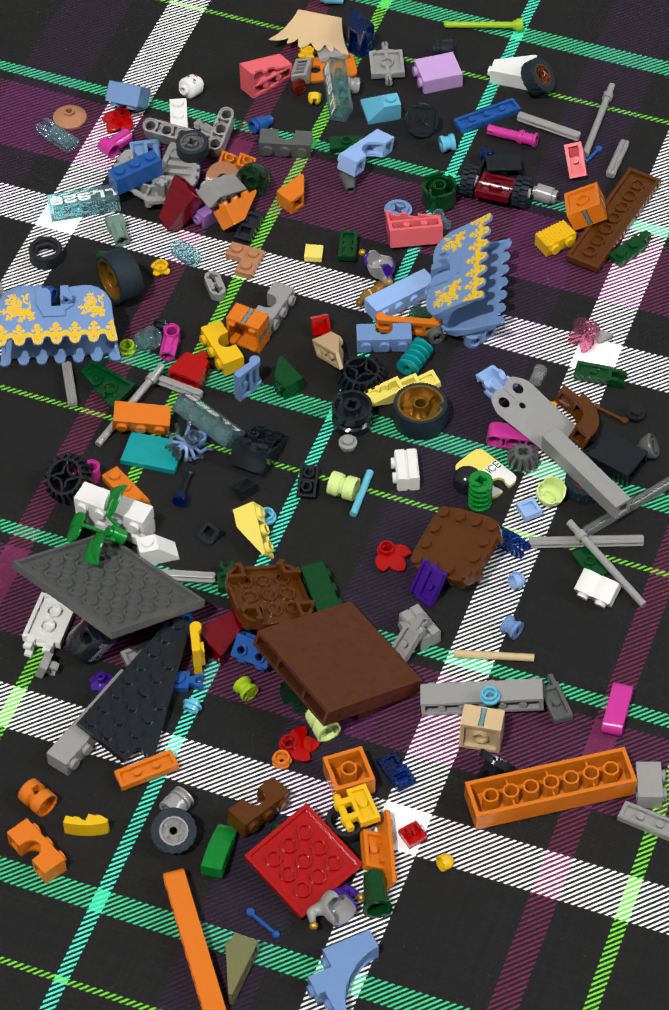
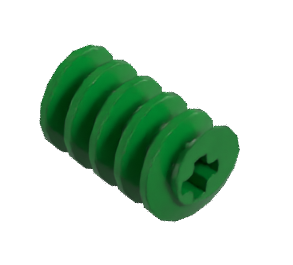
[468,470,493,512]

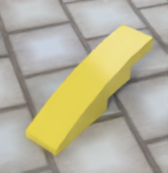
[364,369,441,407]

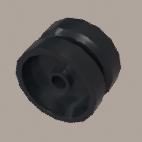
[331,390,373,437]

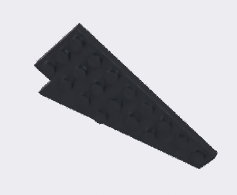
[76,616,190,764]

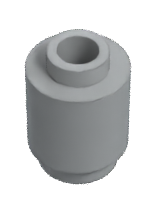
[531,183,559,205]

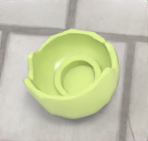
[536,476,567,507]

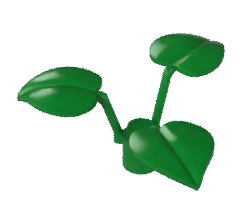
[67,484,128,565]

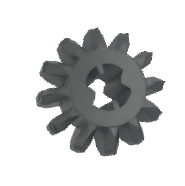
[507,442,539,473]

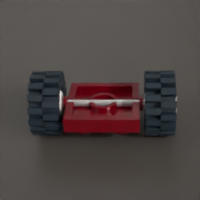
[459,164,533,209]

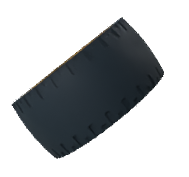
[96,247,144,304]
[392,382,449,440]

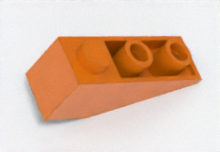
[213,189,257,231]

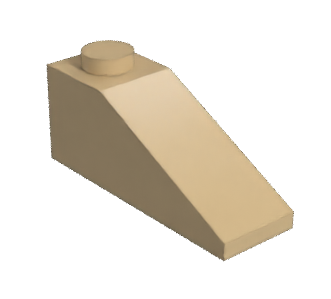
[312,332,343,370]

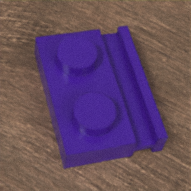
[409,558,448,607]

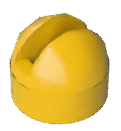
[308,92,322,105]
[436,854,454,872]

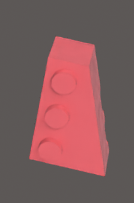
[239,54,292,99]
[385,210,443,248]

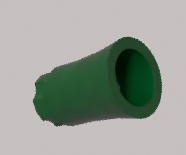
[363,868,393,918]

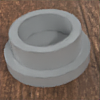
[338,434,357,452]

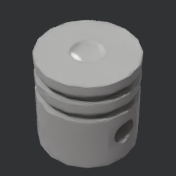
[159,786,194,811]

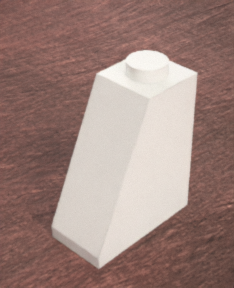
[487,55,537,90]

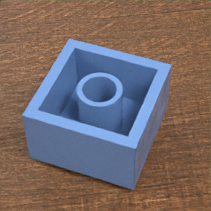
[105,80,151,111]

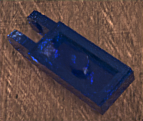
[497,525,531,559]

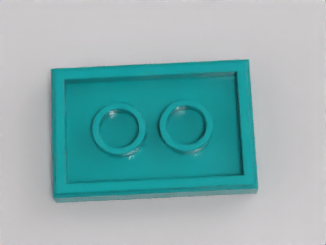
[120,432,184,474]

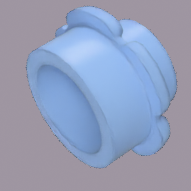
[508,571,525,590]

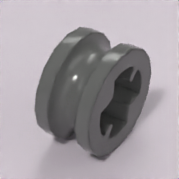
[427,326,445,344]

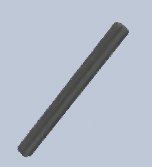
[582,476,669,536]

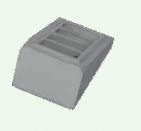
[291,57,313,86]

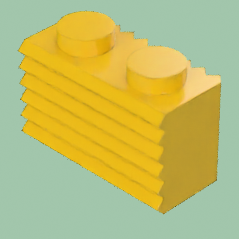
[535,220,577,257]

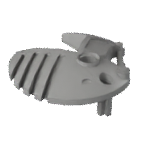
[114,142,200,208]

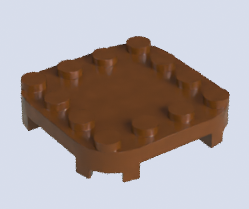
[411,506,504,589]
[224,559,315,631]

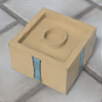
[459,704,505,753]

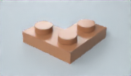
[225,242,265,280]

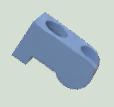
[464,327,496,348]

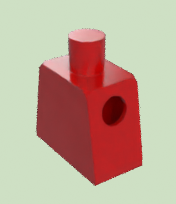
[168,350,210,390]

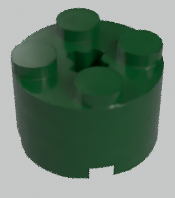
[421,172,457,214]

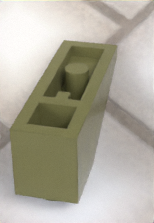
[224,932,259,1005]

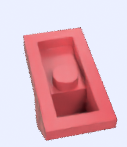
[564,141,588,179]

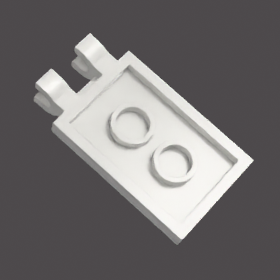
[22,592,75,661]

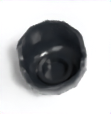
[453,466,479,495]

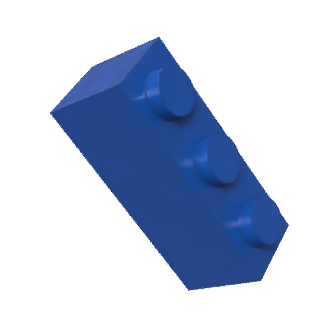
[108,150,163,195]

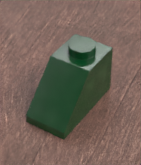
[274,356,303,400]

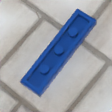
[453,98,521,134]

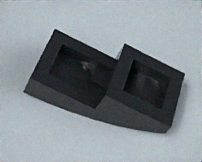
[234,210,264,243]

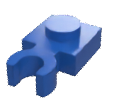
[173,671,204,692]

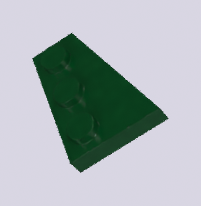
[81,360,136,411]

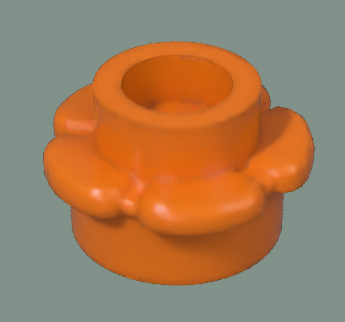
[272,750,292,769]

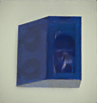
[348,8,374,59]

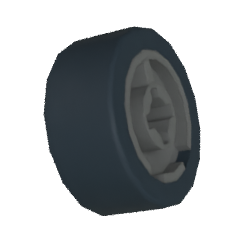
[176,130,209,163]

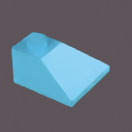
[360,93,401,125]

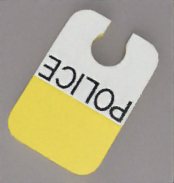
[455,449,516,499]

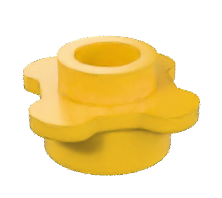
[298,45,316,59]
[151,259,170,276]

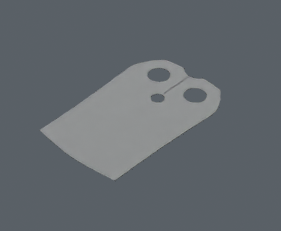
[491,376,576,460]

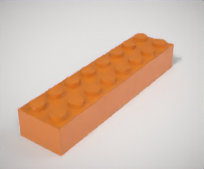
[464,747,637,830]

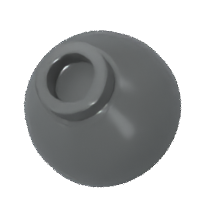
[637,433,659,459]

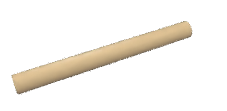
[454,649,534,662]

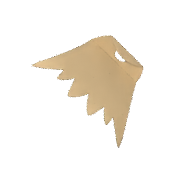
[269,9,349,56]

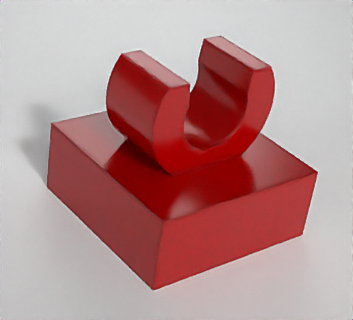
[310,313,331,336]
[398,820,427,849]

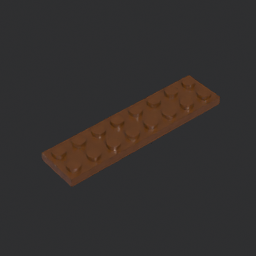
[566,167,661,273]

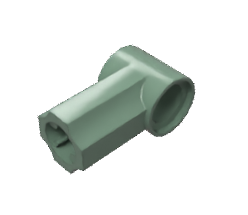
[105,214,130,247]

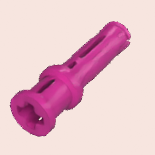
[486,124,539,148]

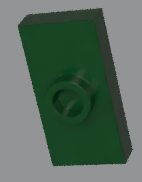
[329,135,363,153]
[338,230,358,261]
[571,546,609,577]

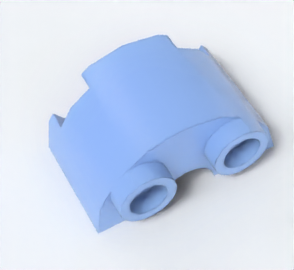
[476,365,518,398]

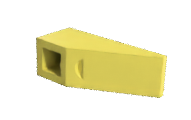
[233,501,274,559]

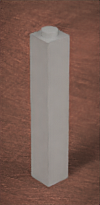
[541,427,631,519]

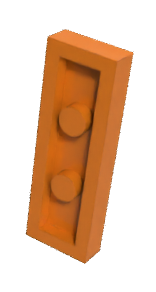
[101,466,151,505]
[114,749,179,791]

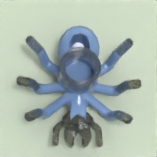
[165,419,214,462]

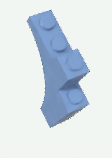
[306,929,379,1010]

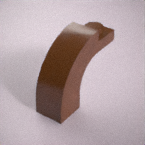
[554,385,599,449]

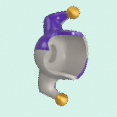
[358,249,395,287]
[306,884,364,930]

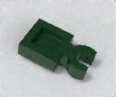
[217,560,234,593]

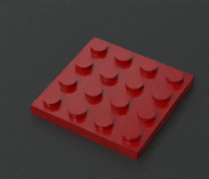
[244,803,363,920]

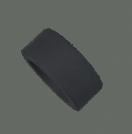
[29,236,63,270]
[326,806,365,844]

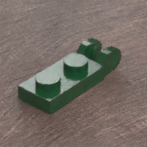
[573,360,628,388]

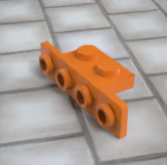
[360,810,397,890]

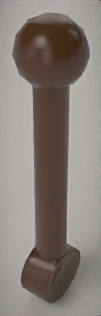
[594,404,628,425]

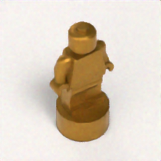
[356,280,387,307]

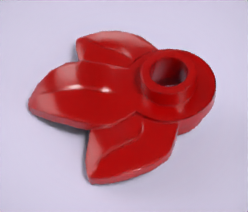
[102,107,133,134]
[375,540,411,572]
[279,726,320,762]

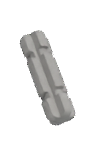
[194,119,223,134]

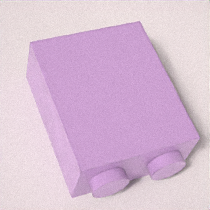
[412,52,463,94]

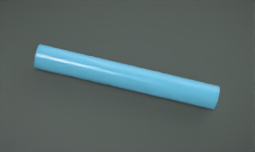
[349,469,374,517]

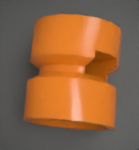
[18,778,57,817]

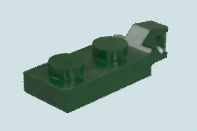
[608,230,651,268]

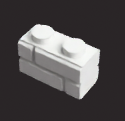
[390,449,420,491]

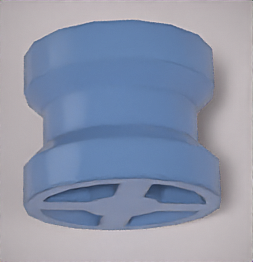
[500,615,524,640]

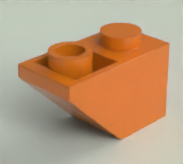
[276,174,304,214]

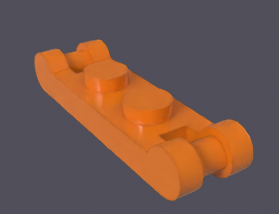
[375,312,441,336]

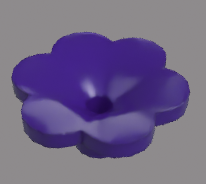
[90,672,113,693]

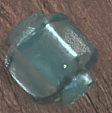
[135,326,162,352]

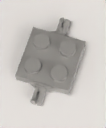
[369,42,405,86]

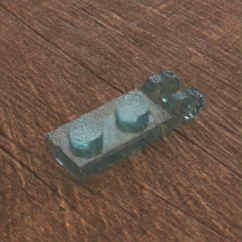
[35,118,80,153]

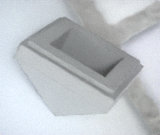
[592,327,613,344]

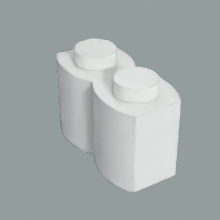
[574,568,621,609]

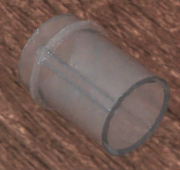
[529,364,547,386]

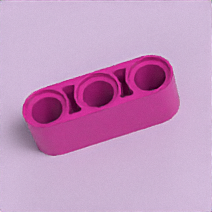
[486,422,540,450]
[601,682,634,737]

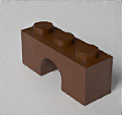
[227,777,290,837]

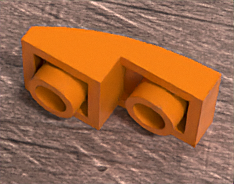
[218,150,256,173]

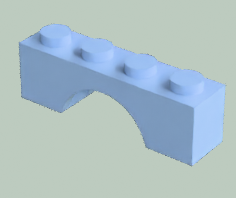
[337,129,394,177]

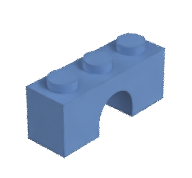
[356,323,412,353]

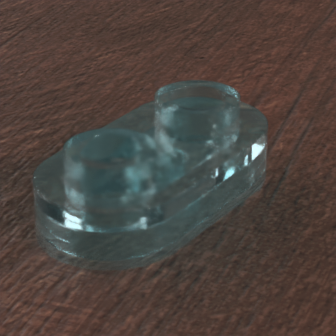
[170,240,201,266]

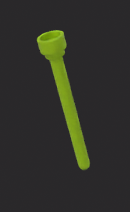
[444,18,523,32]

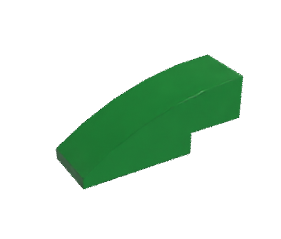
[201,824,238,879]

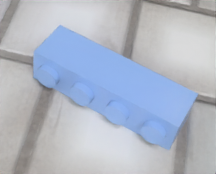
[364,269,431,322]

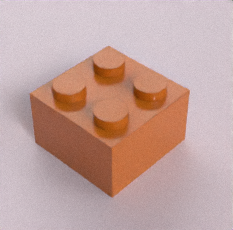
[323,746,375,798]

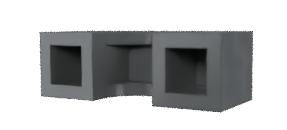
[259,128,313,158]

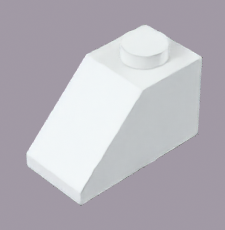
[136,534,179,565]

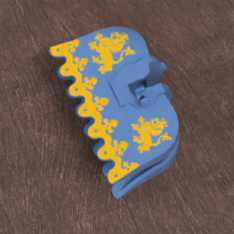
[426,213,512,336]
[0,284,121,367]

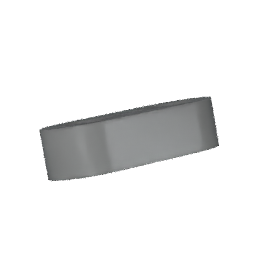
[204,271,226,301]

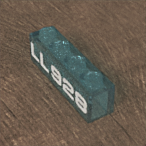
[322,57,353,122]
[47,185,121,222]
[172,393,245,448]

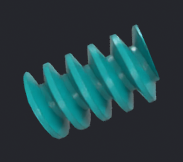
[396,337,433,376]

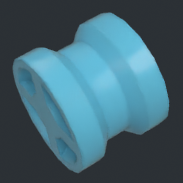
[438,133,456,153]

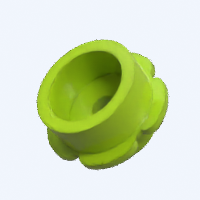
[119,339,137,356]

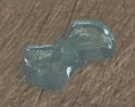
[432,208,452,232]

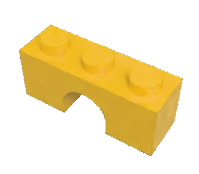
[199,320,244,376]

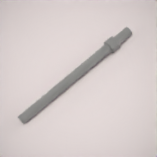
[584,83,615,157]
[95,363,165,447]
[566,519,647,608]

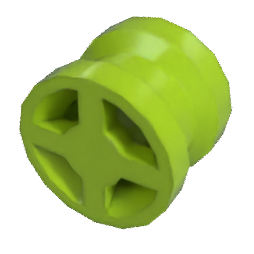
[233,676,258,702]

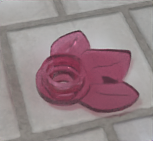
[568,317,600,353]

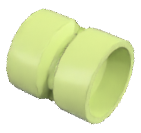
[326,471,360,502]
[305,710,341,742]

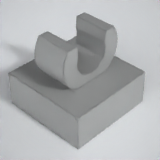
[35,651,60,679]

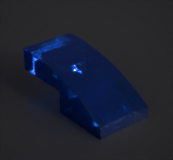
[376,751,417,792]

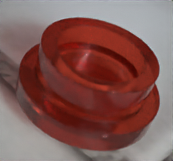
[291,78,306,95]

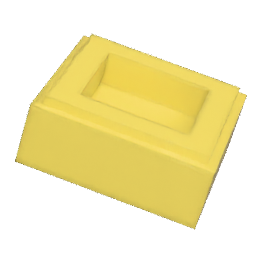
[304,244,324,262]

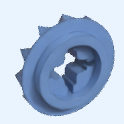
[384,199,412,215]

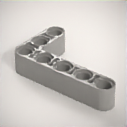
[142,107,235,158]

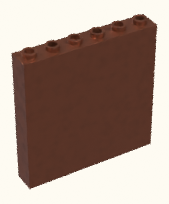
[253,601,422,726]

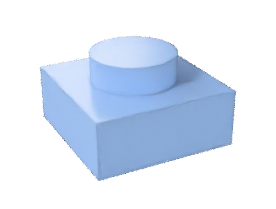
[516,497,542,522]

